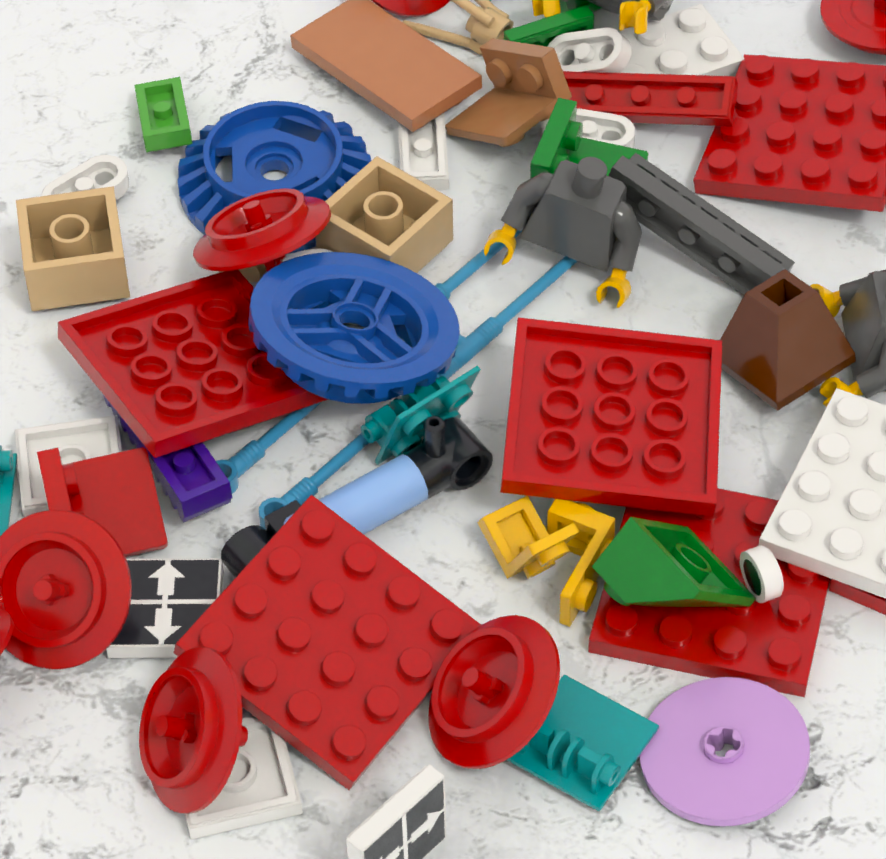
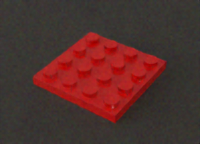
[693,54,886,212]
[58,270,329,458]
[500,317,722,517]
[588,488,830,698]
[173,495,481,791]

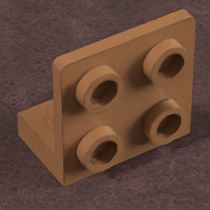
[445,38,572,147]

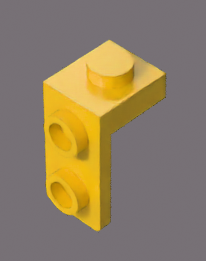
[477,496,579,579]
[547,499,615,627]

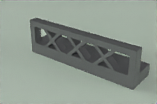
[609,153,795,295]

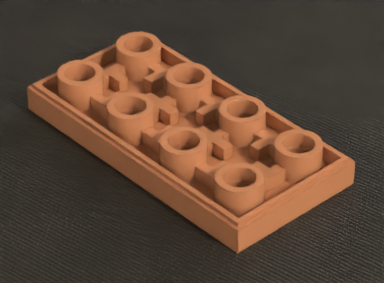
[290,0,482,132]

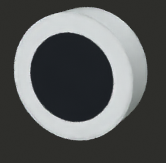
[740,545,784,603]

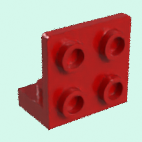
[37,447,168,557]

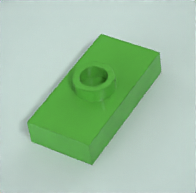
[134,77,193,152]

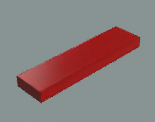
[563,71,738,126]

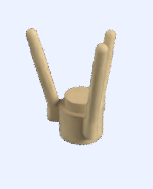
[402,0,514,56]

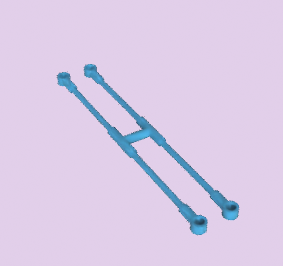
[216,230,578,530]

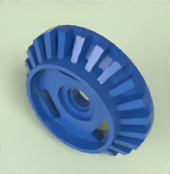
[177,101,371,253]
[248,252,460,404]

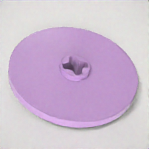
[639,677,810,826]

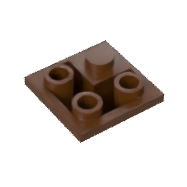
[720,269,856,411]

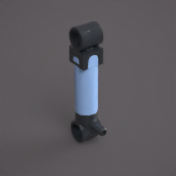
[221,416,493,578]

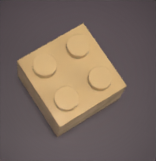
[315,156,453,273]
[16,186,130,311]

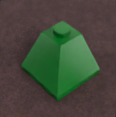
[592,517,756,607]

